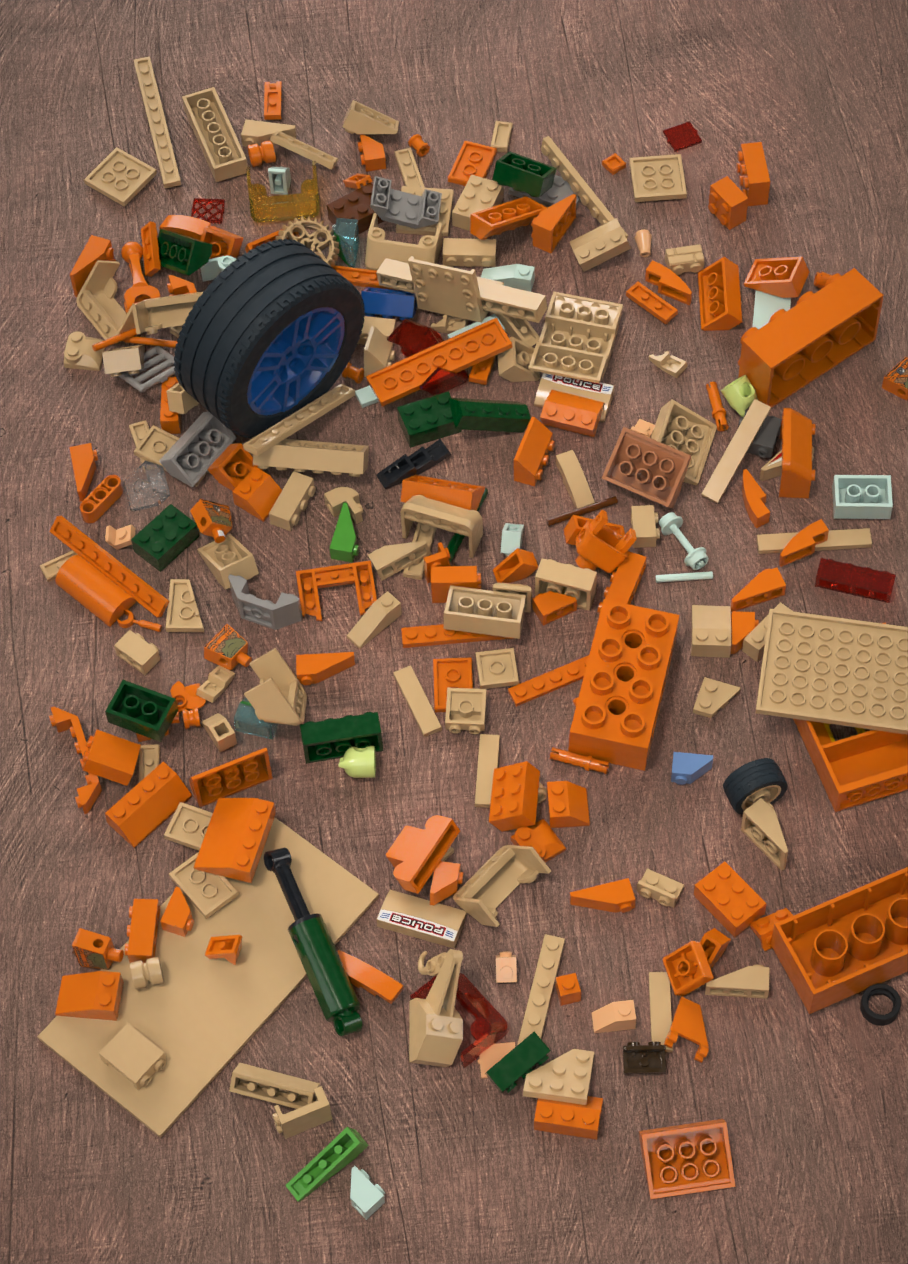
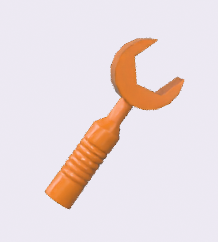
[117,610,162,632]

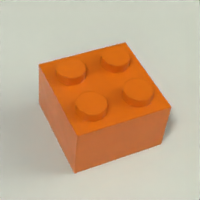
[708,176,748,230]

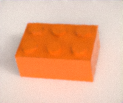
[736,142,770,206]
[489,761,540,832]
[694,861,767,938]

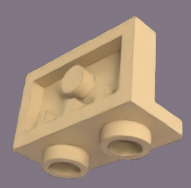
[637,869,684,908]

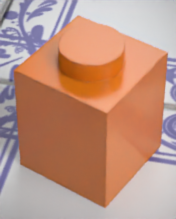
[555,973,581,1006]

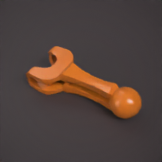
[121,241,160,314]

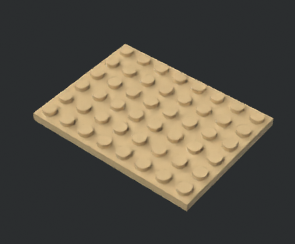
[755,609,908,735]

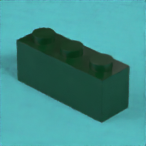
[485,1031,551,1093]

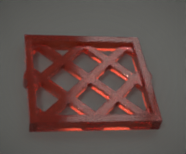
[191,198,225,224]

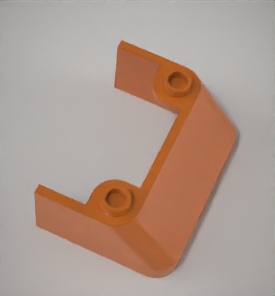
[779,408,815,499]

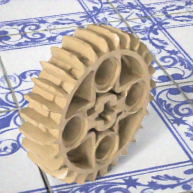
[275,216,339,267]

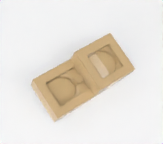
[196,665,235,703]

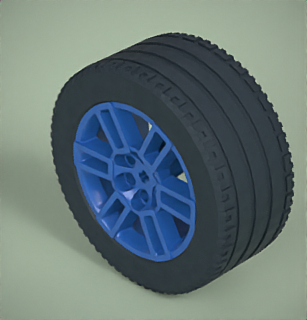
[174,239,365,438]

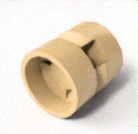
[130,957,164,989]

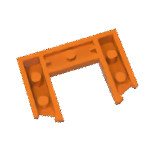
[296,560,377,621]

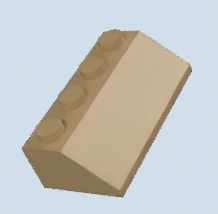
[444,585,526,639]

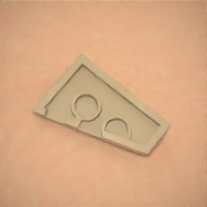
[166,579,204,632]

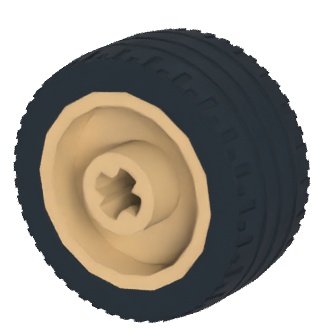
[723,758,788,815]

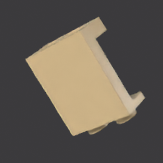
[99,1023,167,1090]
[272,1086,332,1139]

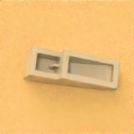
[556,450,595,509]

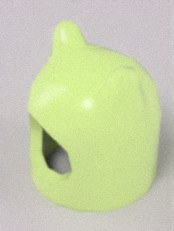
[721,375,759,417]
[338,746,376,778]

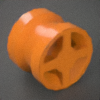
[182,707,201,729]

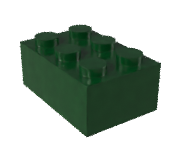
[492,151,557,197]
[397,391,462,448]
[131,504,200,572]
[105,680,178,742]

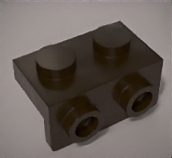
[623,1042,666,1074]

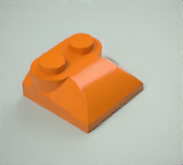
[511,819,566,863]

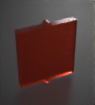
[663,121,702,152]

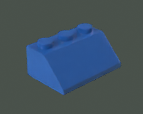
[361,287,417,320]

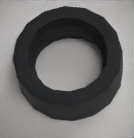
[860,983,901,1026]

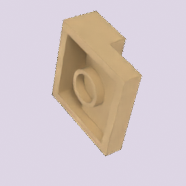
[445,688,487,734]

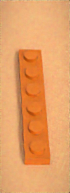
[401,624,513,648]
[508,655,589,707]

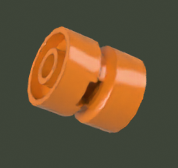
[247,140,276,167]

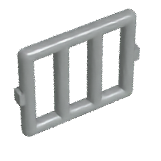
[119,346,175,392]

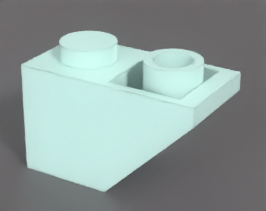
[350,1166,385,1220]

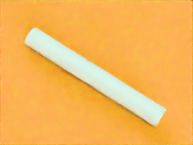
[655,571,713,583]

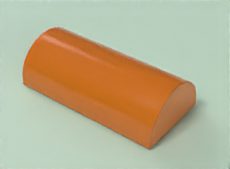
[55,555,136,627]

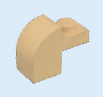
[324,487,363,524]

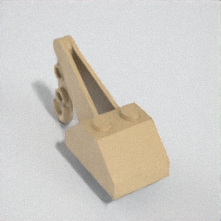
[409,949,463,1067]

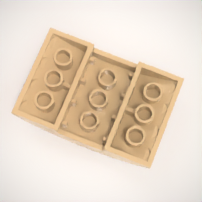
[528,292,623,384]

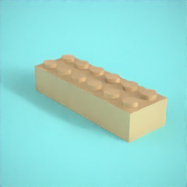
[182,87,248,182]
[253,439,369,477]

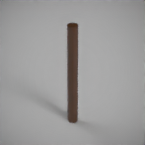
[546,496,618,526]

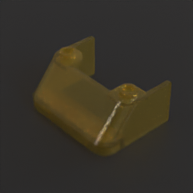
[246,161,320,223]

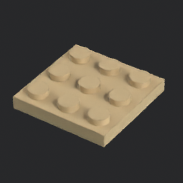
[84,147,157,207]
[629,154,687,202]
[396,186,454,237]

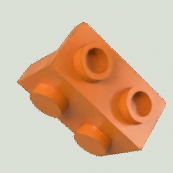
[424,542,451,583]
[750,908,794,951]

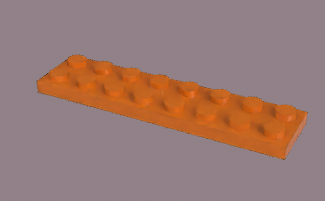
[366,318,513,407]

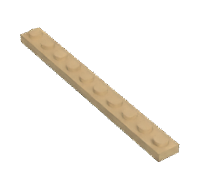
[134,56,181,188]

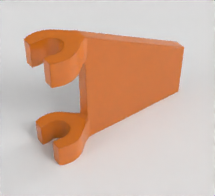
[664,996,709,1063]

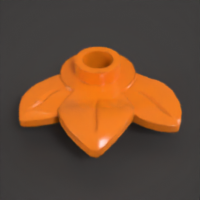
[170,681,206,712]

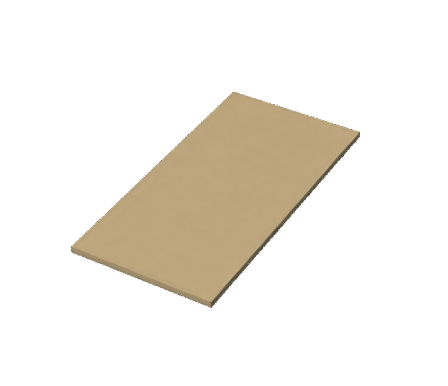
[37,818,379,1138]

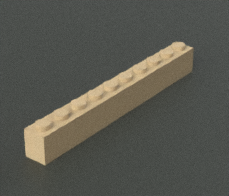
[376,258,548,323]

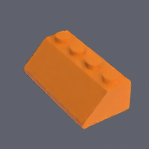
[470,196,547,240]
[698,257,742,331]
[400,475,485,511]
[105,761,192,848]

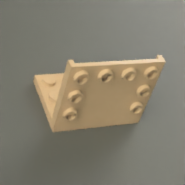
[408,256,504,323]

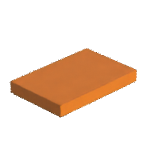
[448,141,497,186]
[433,657,473,713]

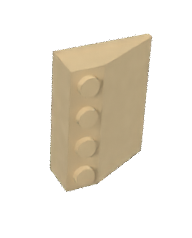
[651,399,717,485]

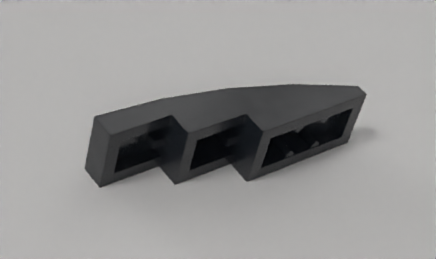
[376,439,452,489]

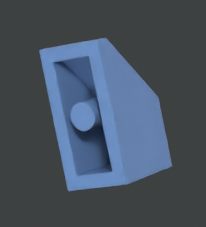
[671,752,713,785]

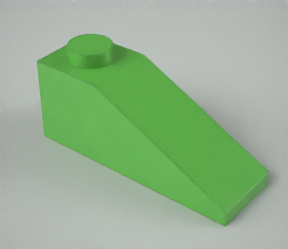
[329,502,359,563]

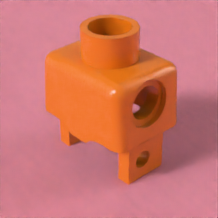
[575,509,637,573]

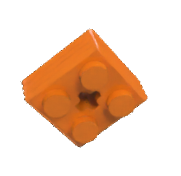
[662,940,713,996]

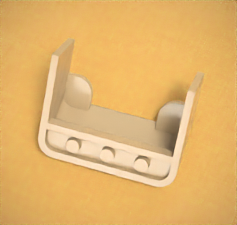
[365,213,443,271]
[77,260,136,344]
[132,292,203,334]
[400,495,483,558]
[244,648,307,726]
[453,845,551,927]

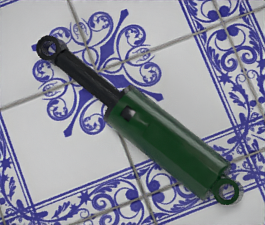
[264,848,362,1036]

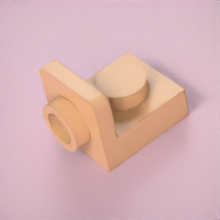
[630,419,655,438]
[105,525,136,550]

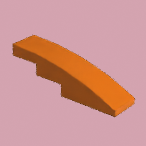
[337,950,404,1004]

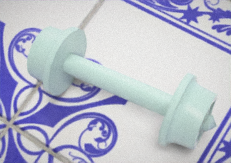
[659,512,709,570]

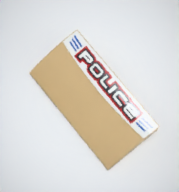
[534,373,614,422]
[377,890,467,949]

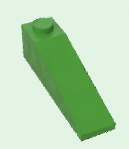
[285,1127,369,1202]

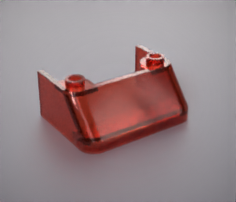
[387,319,469,395]
[410,973,508,1068]

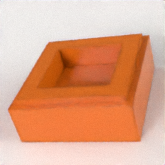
[602,153,626,175]

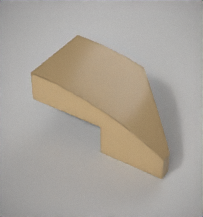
[431,315,469,334]
[649,351,688,378]

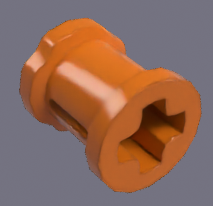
[408,134,430,157]
[342,362,364,384]

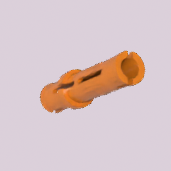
[706,382,729,432]
[550,747,610,774]

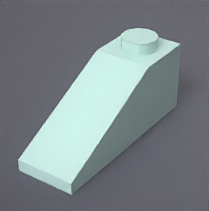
[481,264,535,292]

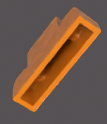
[386,815,460,894]

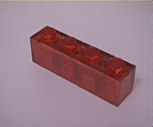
[815,558,896,603]

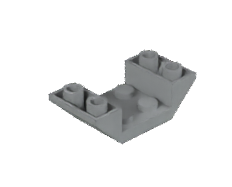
[370,176,442,229]
[228,574,302,630]

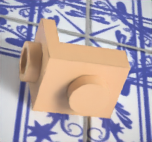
[496,951,517,983]

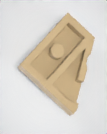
[693,677,740,718]

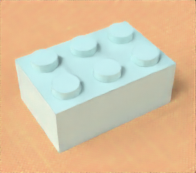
[832,475,893,519]

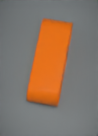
[80,475,123,523]

